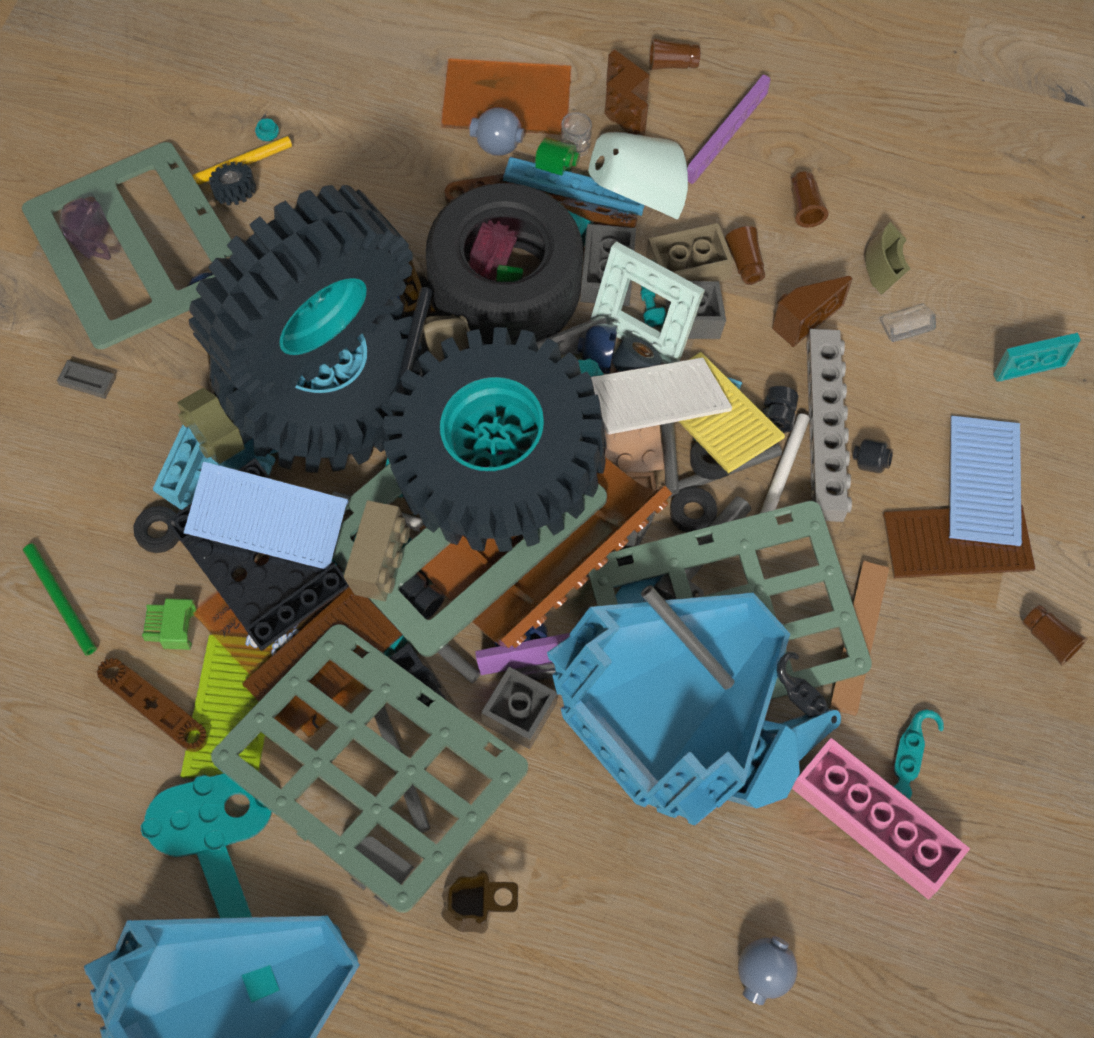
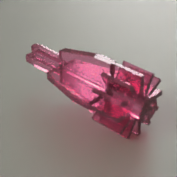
[469,220,517,281]

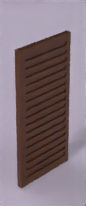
[883,505,1036,578]
[242,587,402,734]

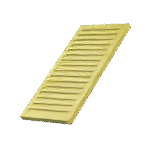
[678,352,785,473]

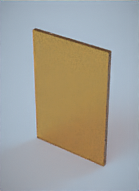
[441,59,571,135]

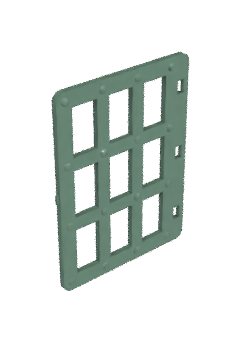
[588,501,872,700]
[211,624,528,913]

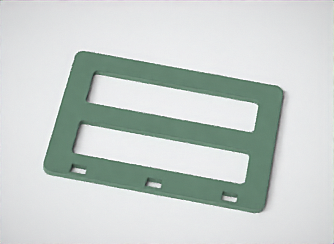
[22,142,233,349]
[332,411,607,657]

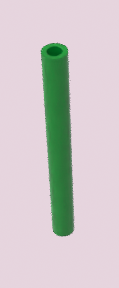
[23,543,97,656]

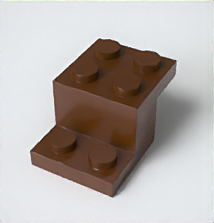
[605,49,650,136]

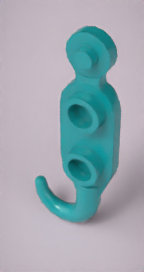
[894,709,944,800]

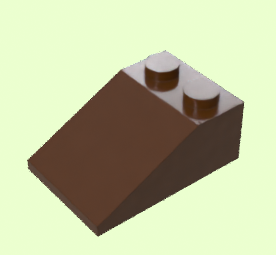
[772,275,853,347]

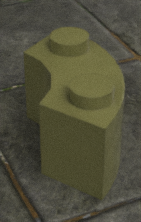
[865,222,911,295]
[177,388,245,464]

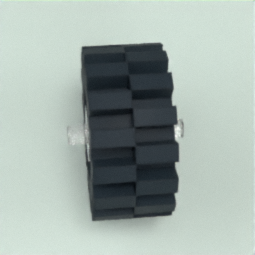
[209,162,256,206]

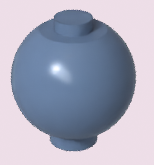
[470,107,524,156]
[738,936,798,1005]

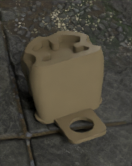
[423,314,470,362]

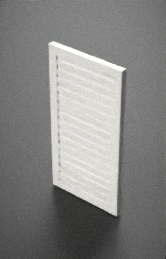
[591,358,732,435]

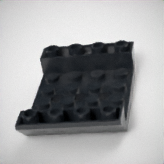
[166,458,349,651]

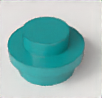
[255,118,279,141]

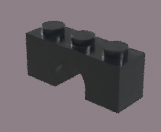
[389,643,459,709]

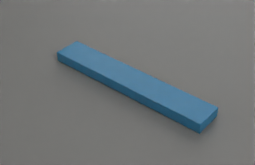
[503,157,645,216]

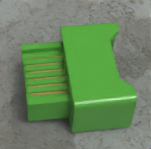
[142,598,197,650]

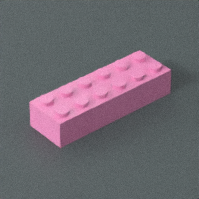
[792,738,970,900]

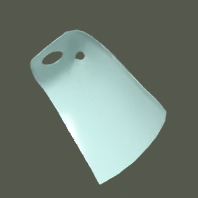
[589,132,688,220]

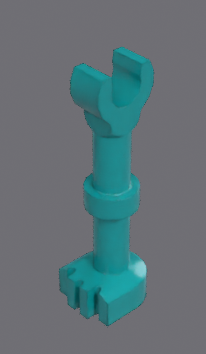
[640,285,667,327]

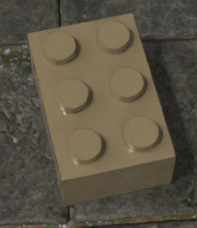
[646,223,734,281]
[344,500,410,602]

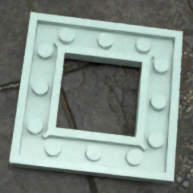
[590,242,705,364]

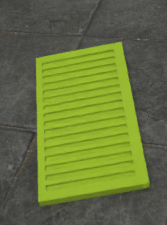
[180,634,281,779]

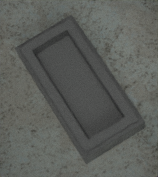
[57,360,116,399]

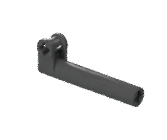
[653,496,751,600]

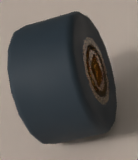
[612,337,662,372]

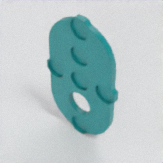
[140,773,272,857]

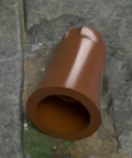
[649,38,701,71]
[791,171,829,228]
[725,226,765,285]
[1022,605,1088,666]

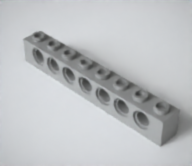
[806,329,852,522]

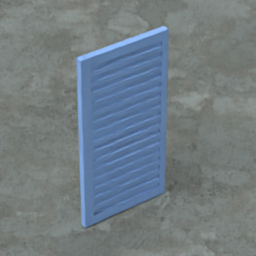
[949,416,1022,546]
[184,462,348,570]

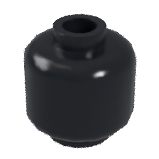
[853,438,893,473]

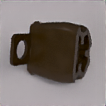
[441,870,518,934]

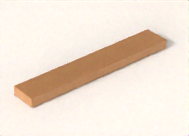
[829,561,889,716]

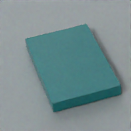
[993,333,1081,382]

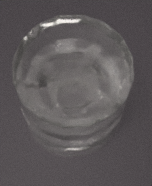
[561,112,592,157]

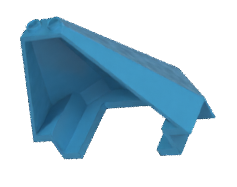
[547,593,790,826]
[84,916,360,1038]

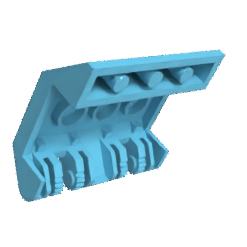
[153,423,279,510]

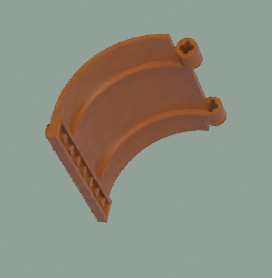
[419,457,672,649]

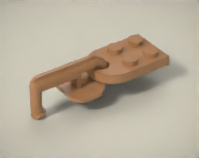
[604,425,664,473]

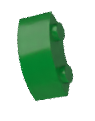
[535,137,580,176]

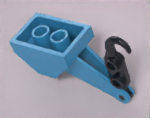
[728,652,841,809]

